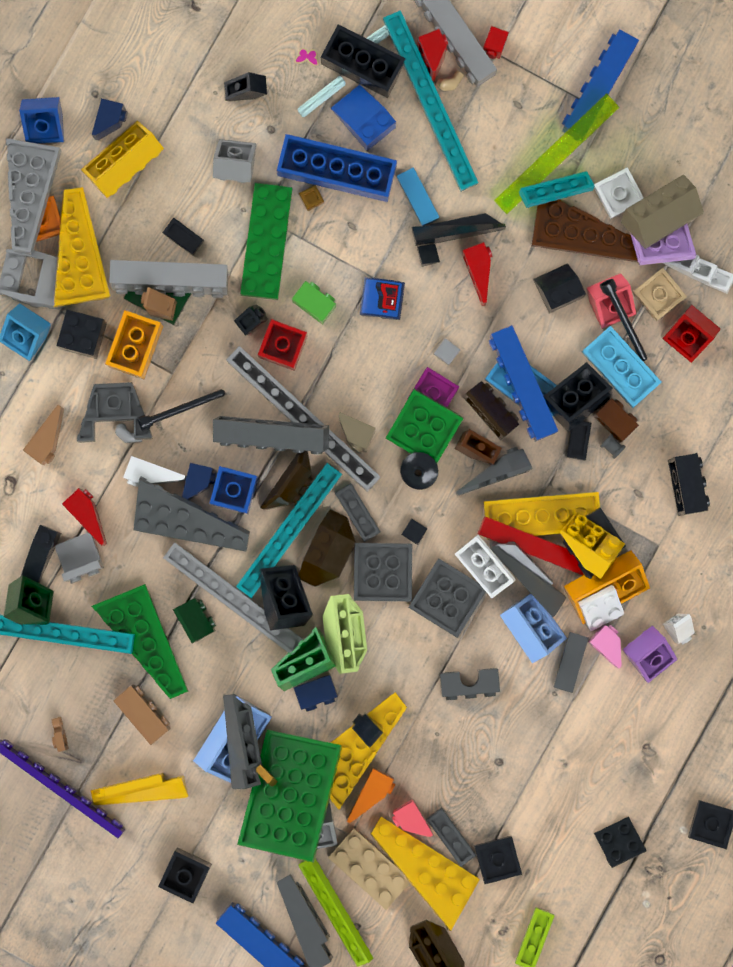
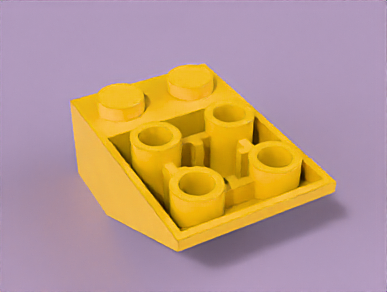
[560,511,625,579]

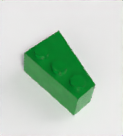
[271,627,336,691]

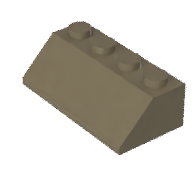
[621,174,704,249]

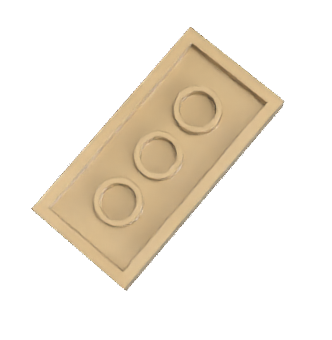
[328,828,410,910]

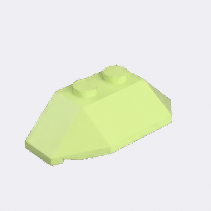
[322,594,367,674]

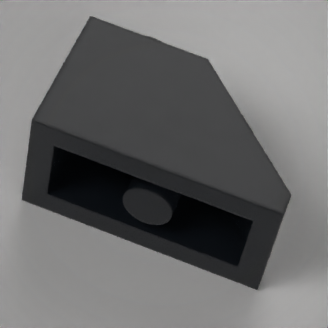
[224,72,267,101]

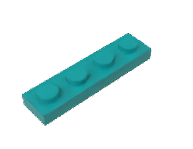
[519,171,595,208]

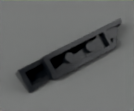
[412,213,506,246]

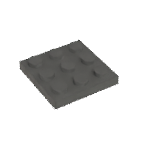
[354,543,412,602]
[408,558,486,638]

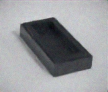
[162,218,204,256]
[566,421,592,461]

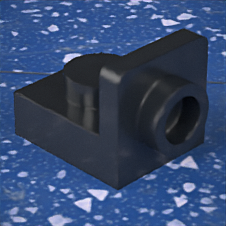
[234,305,268,336]

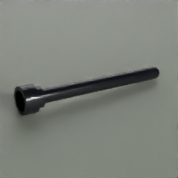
[600,279,647,361]
[137,389,225,432]

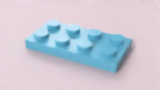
[582,326,662,408]

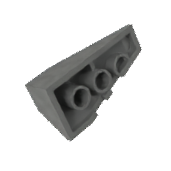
[456,447,533,496]

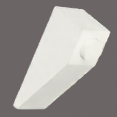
[123,456,187,487]
[662,613,695,645]

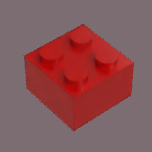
[258,319,308,371]

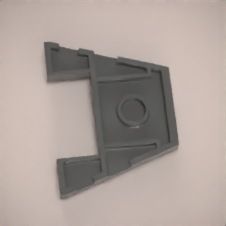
[77,382,153,443]

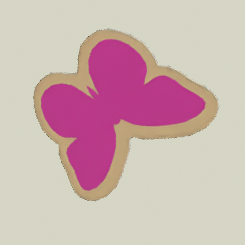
[294,48,319,66]

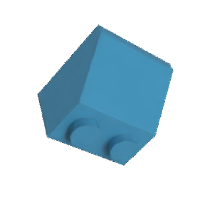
[0,303,51,361]

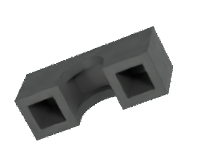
[439,668,500,700]

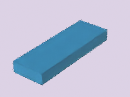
[397,167,439,226]

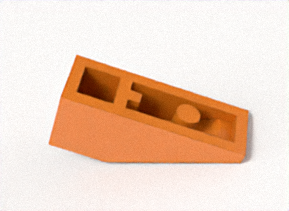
[347,767,395,823]

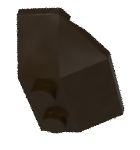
[260,451,313,510]
[299,509,356,587]
[409,920,465,967]

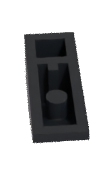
[20,525,62,583]
[352,713,383,747]

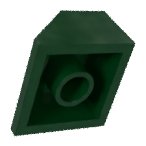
[3,575,54,625]
[173,598,217,644]

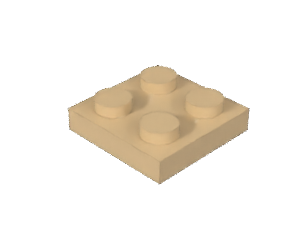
[632,268,687,322]

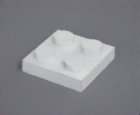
[594,167,644,219]
[578,585,624,632]

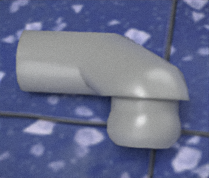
[115,424,142,443]

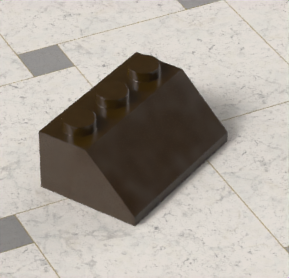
[463,381,519,441]

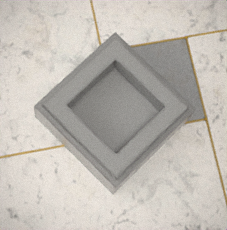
[434,339,460,366]

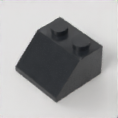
[533,263,586,314]

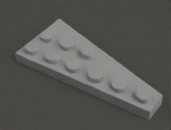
[6,138,62,255]

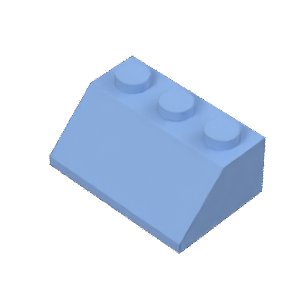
[500,593,567,663]

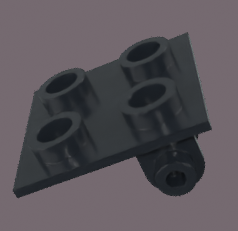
[594,817,647,868]

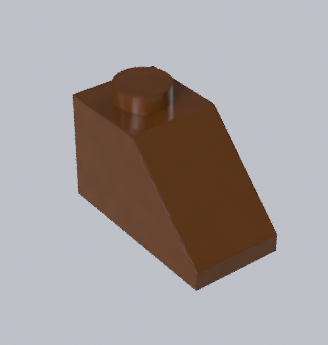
[455,429,502,465]

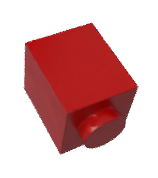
[483,26,509,59]

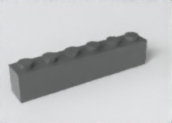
[213,416,329,455]

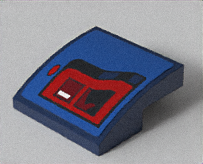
[360,277,405,320]

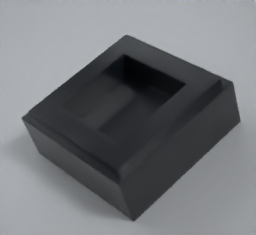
[401,518,428,545]

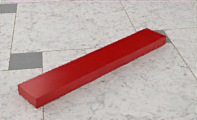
[478,516,584,576]

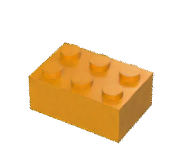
[105,310,163,379]

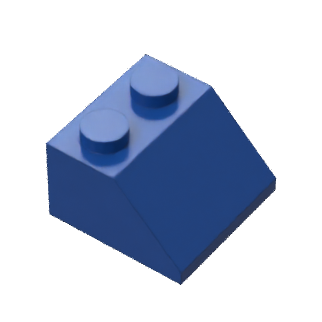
[19,97,64,144]

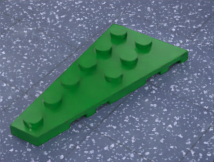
[91,584,189,699]

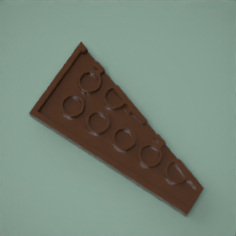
[531,199,639,263]

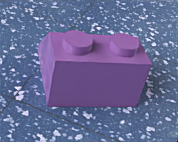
[622,625,678,683]

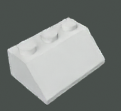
[455,535,516,598]

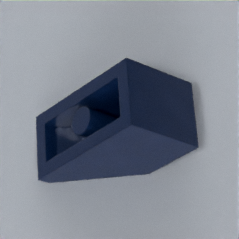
[92,98,128,140]
[182,463,216,500]

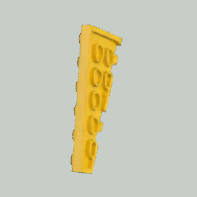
[54,187,110,307]

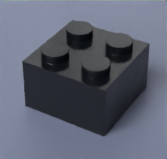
[56,310,107,359]
[158,847,212,904]

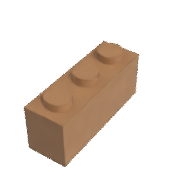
[113,685,171,745]

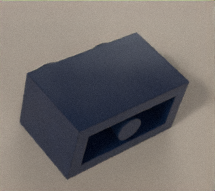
[294,674,338,712]

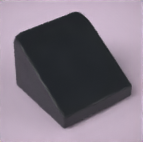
[417,244,440,267]

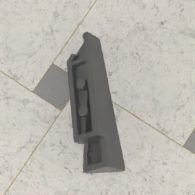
[490,541,566,617]

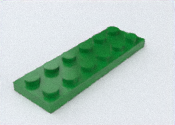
[240,183,293,300]

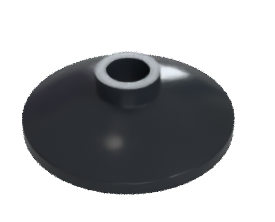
[400,452,439,490]

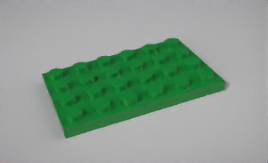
[237,730,342,863]

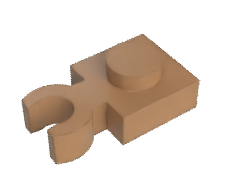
[51,717,69,752]

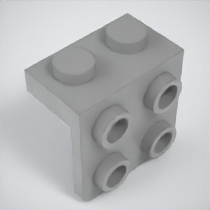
[55,533,104,584]

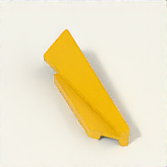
[90,773,188,805]

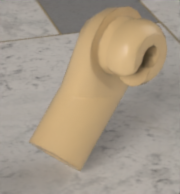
[437,70,464,91]

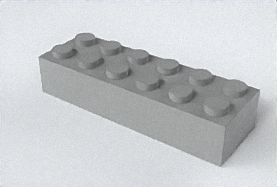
[109,260,228,298]

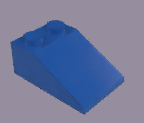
[331,84,396,151]

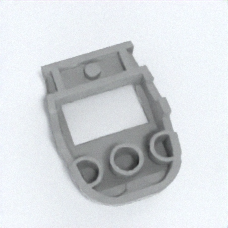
[0,249,69,309]

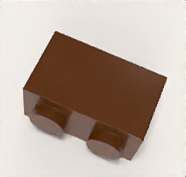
[593,398,639,443]

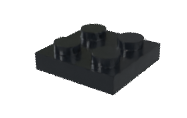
[688,800,733,850]
[474,835,522,884]

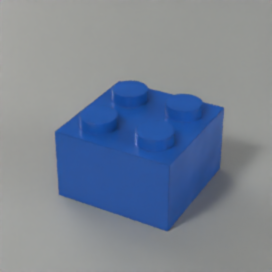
[210,466,258,514]

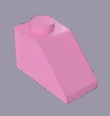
[588,625,622,669]

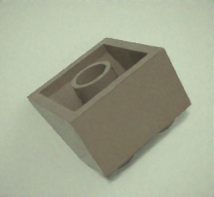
[339,412,376,454]

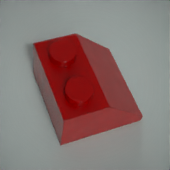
[417,29,448,83]
[662,304,721,363]

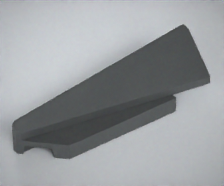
[223,694,262,789]
[277,874,333,967]

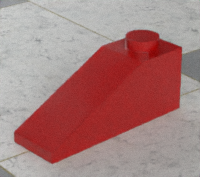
[462,242,493,306]
[62,488,107,546]

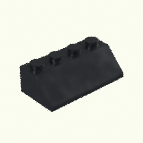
[320,24,406,98]

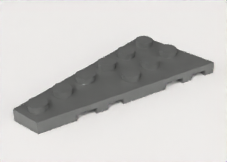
[133,476,250,551]

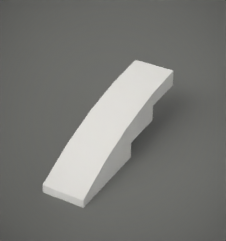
[663,255,733,294]

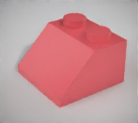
[586,273,637,329]

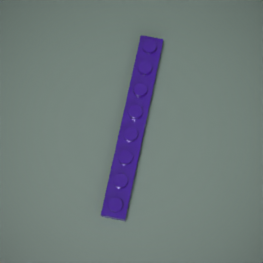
[0,739,125,838]

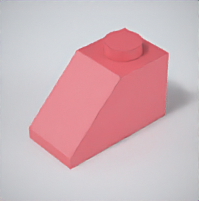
[392,799,433,837]

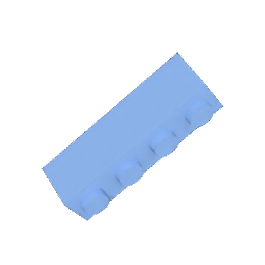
[193,696,272,783]

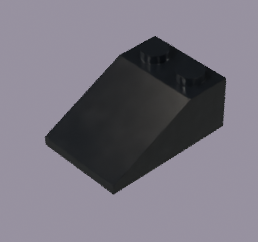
[259,565,313,631]

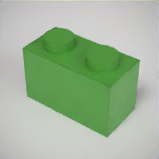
[292,281,336,325]

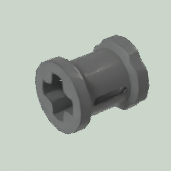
[600,434,626,459]

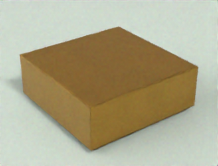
[299,185,324,211]
[256,764,278,786]

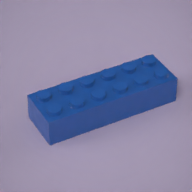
[277,134,397,202]

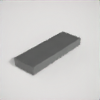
[335,483,381,542]
[553,632,589,693]
[426,807,476,867]

